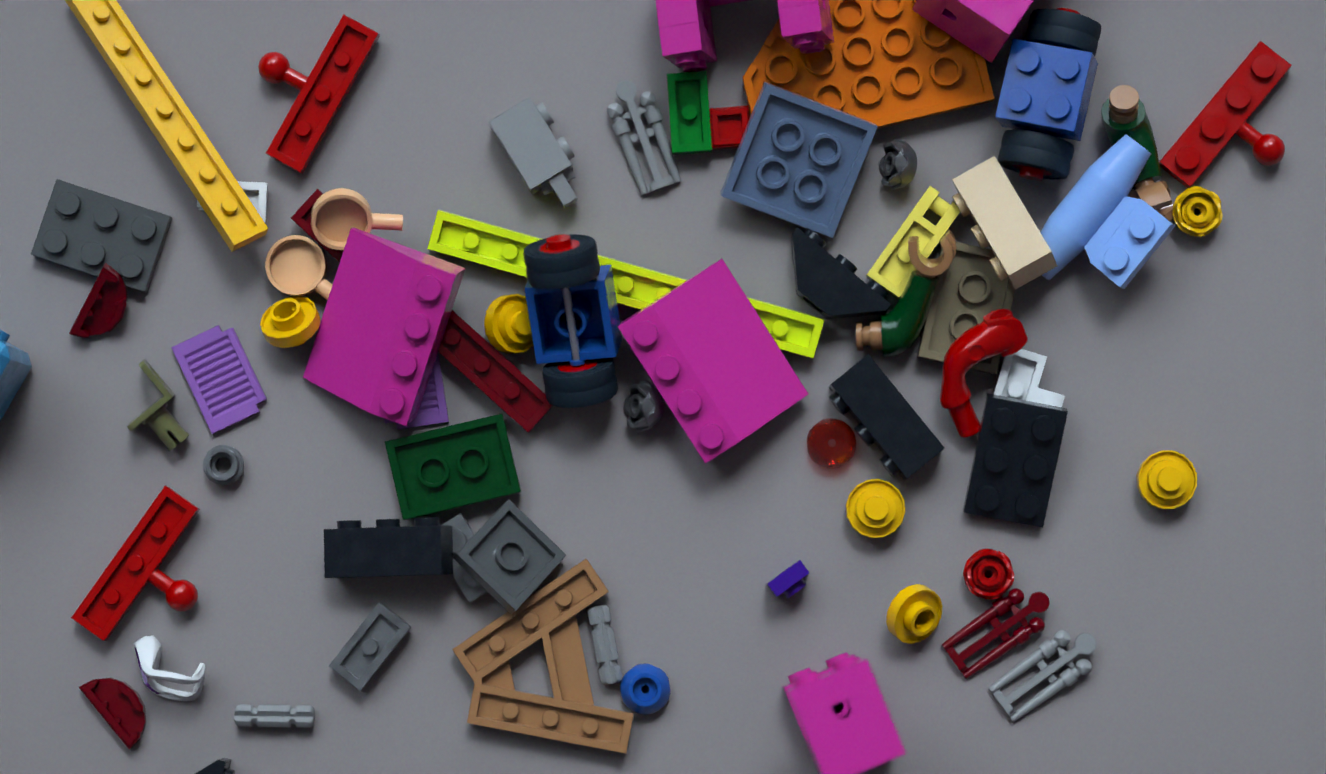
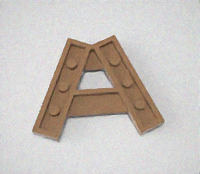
[452,558,634,754]

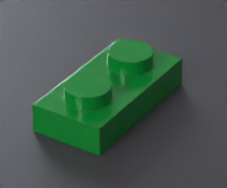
[667,71,712,155]

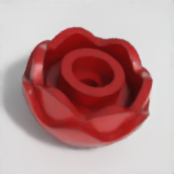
[963,549,1014,600]

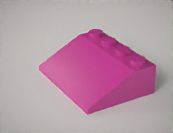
[303,227,466,426]
[618,258,809,463]

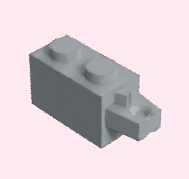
[489,97,578,209]

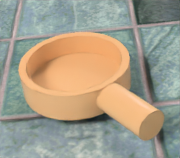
[311,188,403,250]
[265,235,333,301]

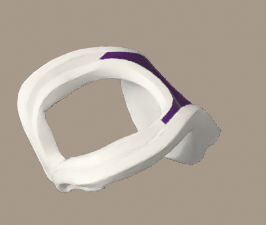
[133,635,205,701]

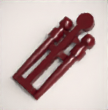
[942,588,1050,679]

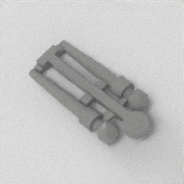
[607,80,681,195]
[989,630,1096,722]

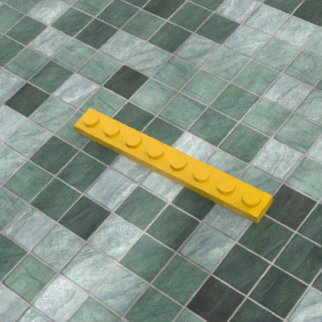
[65,0,268,252]

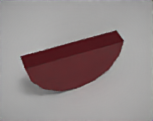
[69,263,128,338]
[79,678,146,750]

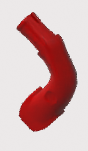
[940,308,1028,438]

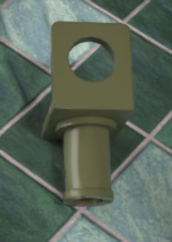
[127,359,189,451]

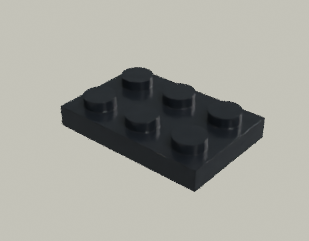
[963,393,1068,528]

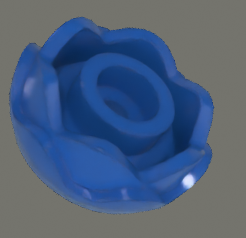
[620,663,671,715]

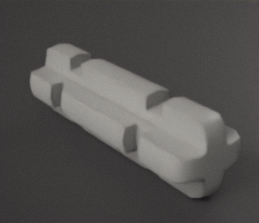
[588,605,622,685]
[234,704,315,728]

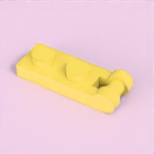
[866,186,960,299]

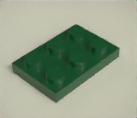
[385,413,521,520]

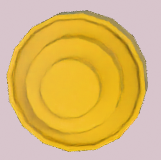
[484,294,533,354]
[260,296,321,348]
[1136,450,1197,509]
[845,479,905,538]
[886,584,943,644]

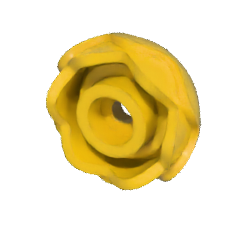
[1172,186,1223,237]

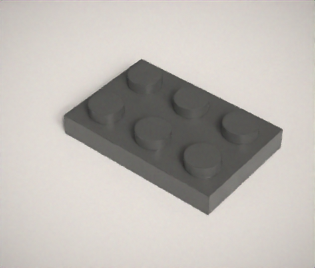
[31,179,172,293]

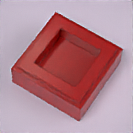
[709,106,750,150]

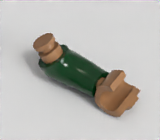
[1101,85,1173,221]
[856,230,957,357]

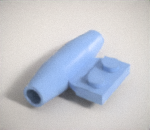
[1040,134,1175,289]

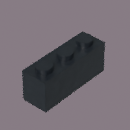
[829,354,945,480]
[324,518,453,578]

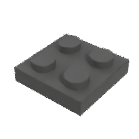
[453,499,566,614]

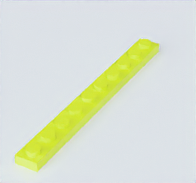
[427,210,824,358]

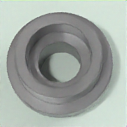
[203,445,244,485]

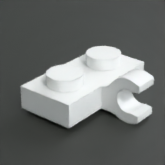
[993,349,1065,407]

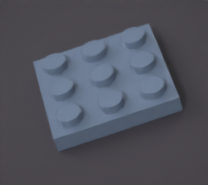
[720,82,878,238]

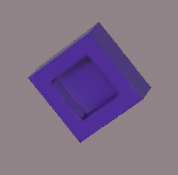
[766,560,809,599]

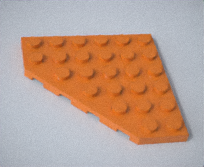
[742,0,995,129]

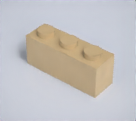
[952,156,1057,290]

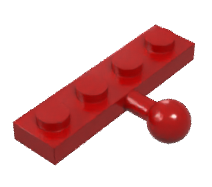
[258,14,380,174]
[1159,41,1292,189]
[71,485,200,641]

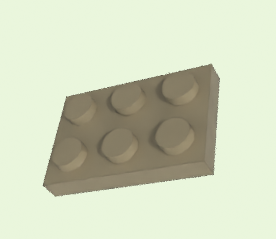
[917,242,1015,375]

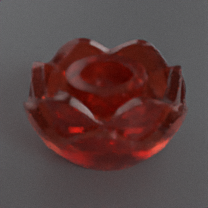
[807,418,857,469]

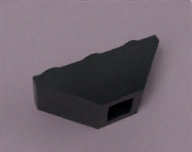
[791,227,891,319]

